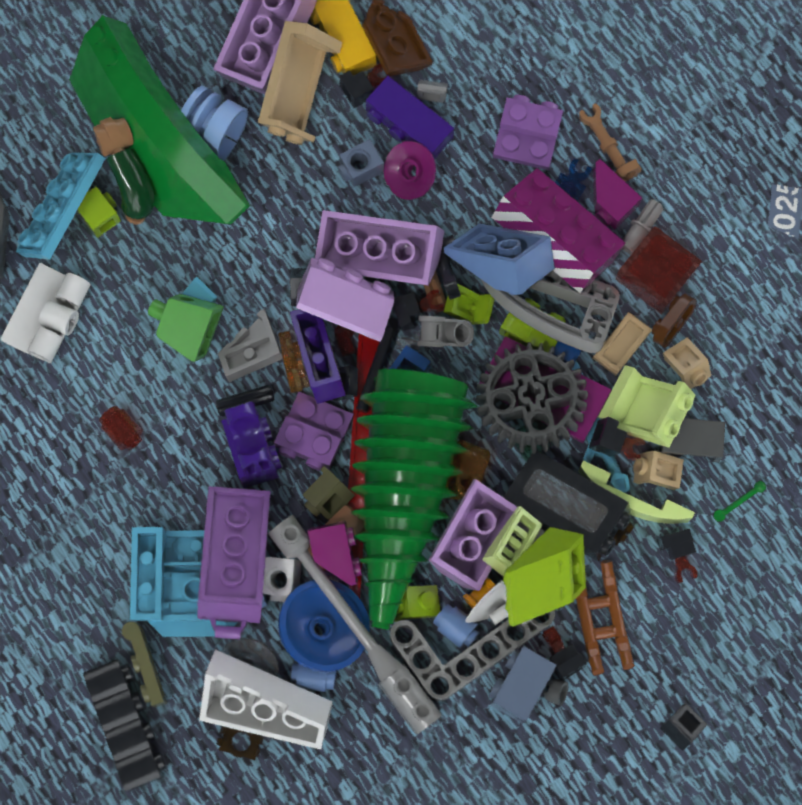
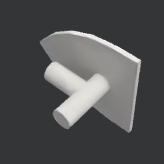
[465,580,531,625]

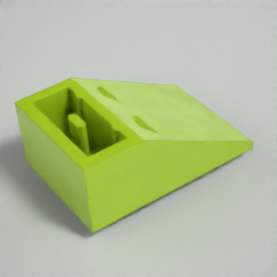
[503,527,586,627]

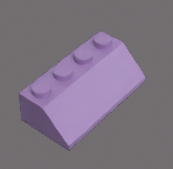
[315,210,444,286]

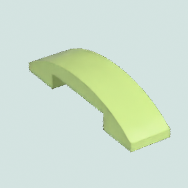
[578,460,695,524]

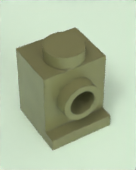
[303,466,355,520]

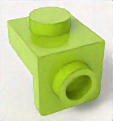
[444,284,495,325]
[395,585,440,622]

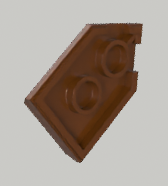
[362,0,433,77]

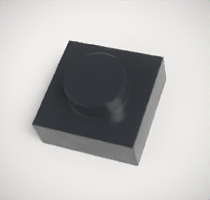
[332,365,358,401]

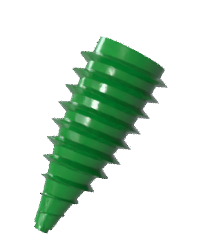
[351,369,479,630]

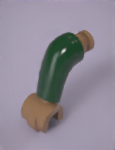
[93,117,155,224]

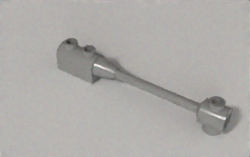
[268,515,442,734]

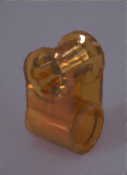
[446,439,490,500]

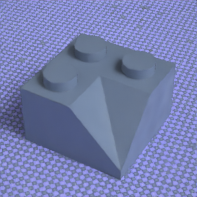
[488,646,557,724]

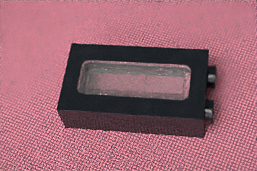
[503,450,632,562]

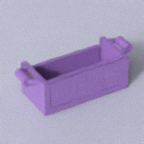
[197,486,270,639]

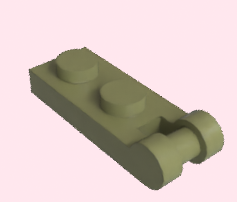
[122,622,167,708]

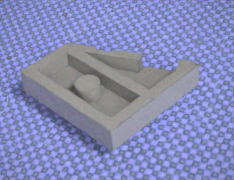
[218,309,284,382]

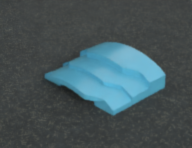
[130,527,238,637]

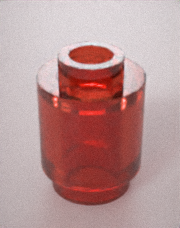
[99,406,143,450]

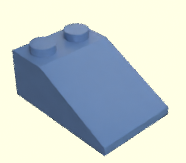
[444,223,555,295]

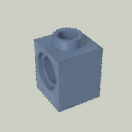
[337,139,384,187]

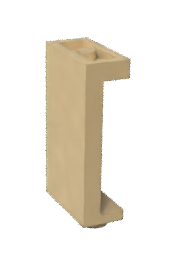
[257,21,342,145]

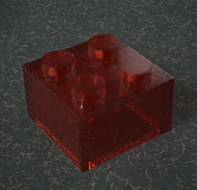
[615,226,702,315]

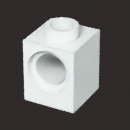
[263,557,302,602]

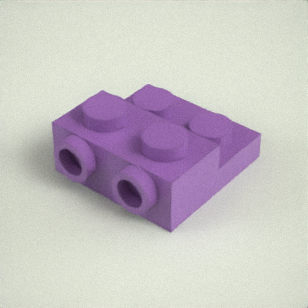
[493,95,563,171]
[274,392,354,471]

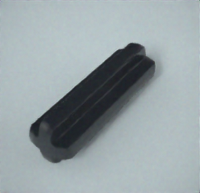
[216,385,275,416]

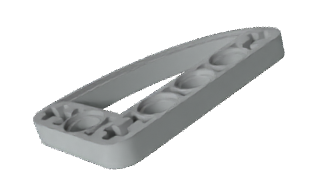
[481,270,620,353]

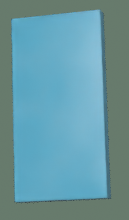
[16,153,106,260]

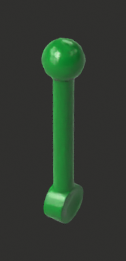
[713,481,766,522]

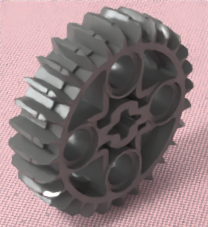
[476,342,588,454]

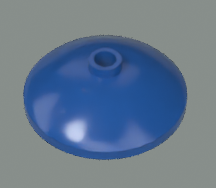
[278,580,370,672]

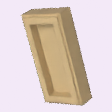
[592,312,652,376]

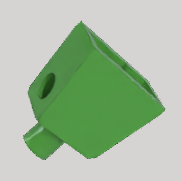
[148,294,224,362]

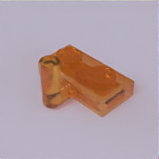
[278,331,311,393]

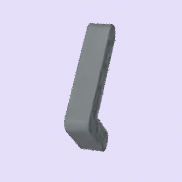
[390,610,555,701]

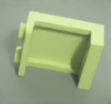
[598,365,696,448]

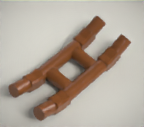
[576,560,635,675]

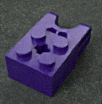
[221,402,282,489]

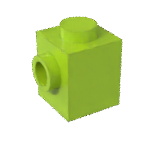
[77,187,121,238]

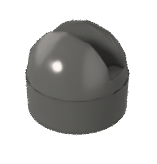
[543,679,569,706]

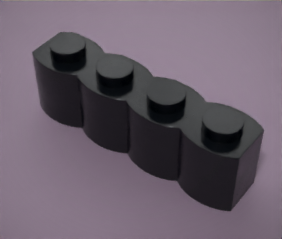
[83,659,166,792]

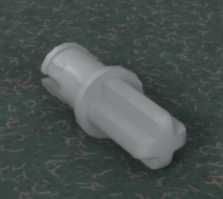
[622,199,663,255]

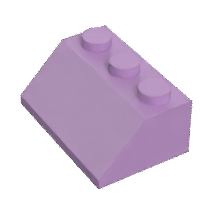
[296,258,394,342]
[428,479,517,591]

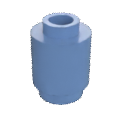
[433,604,480,648]
[291,663,336,692]

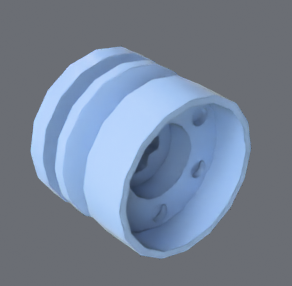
[181,85,248,161]

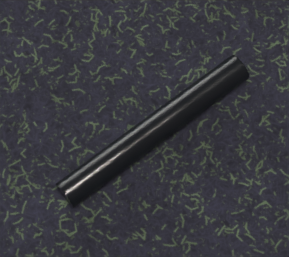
[356,326,396,413]

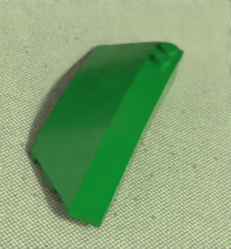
[69,15,250,225]

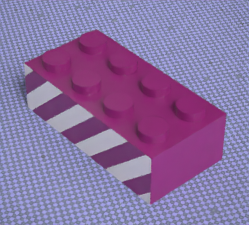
[491,168,626,293]

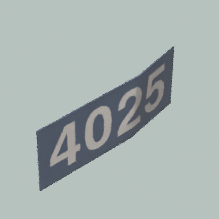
[768,184,802,239]

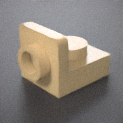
[663,337,711,389]
[633,451,684,490]

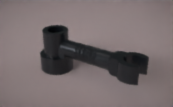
[438,235,461,300]

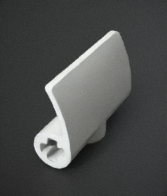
[1,263,91,363]

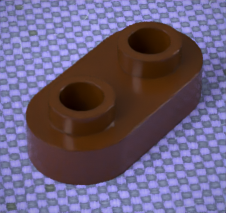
[652,293,697,348]

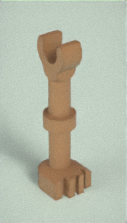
[579,103,641,182]

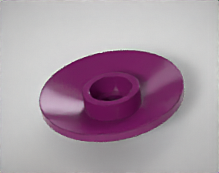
[384,141,436,200]

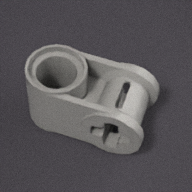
[417,316,474,347]

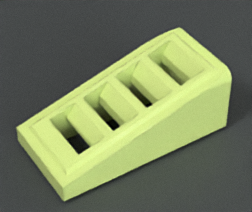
[482,506,543,576]

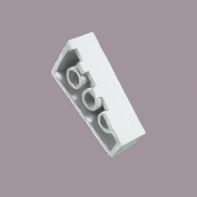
[199,649,333,749]

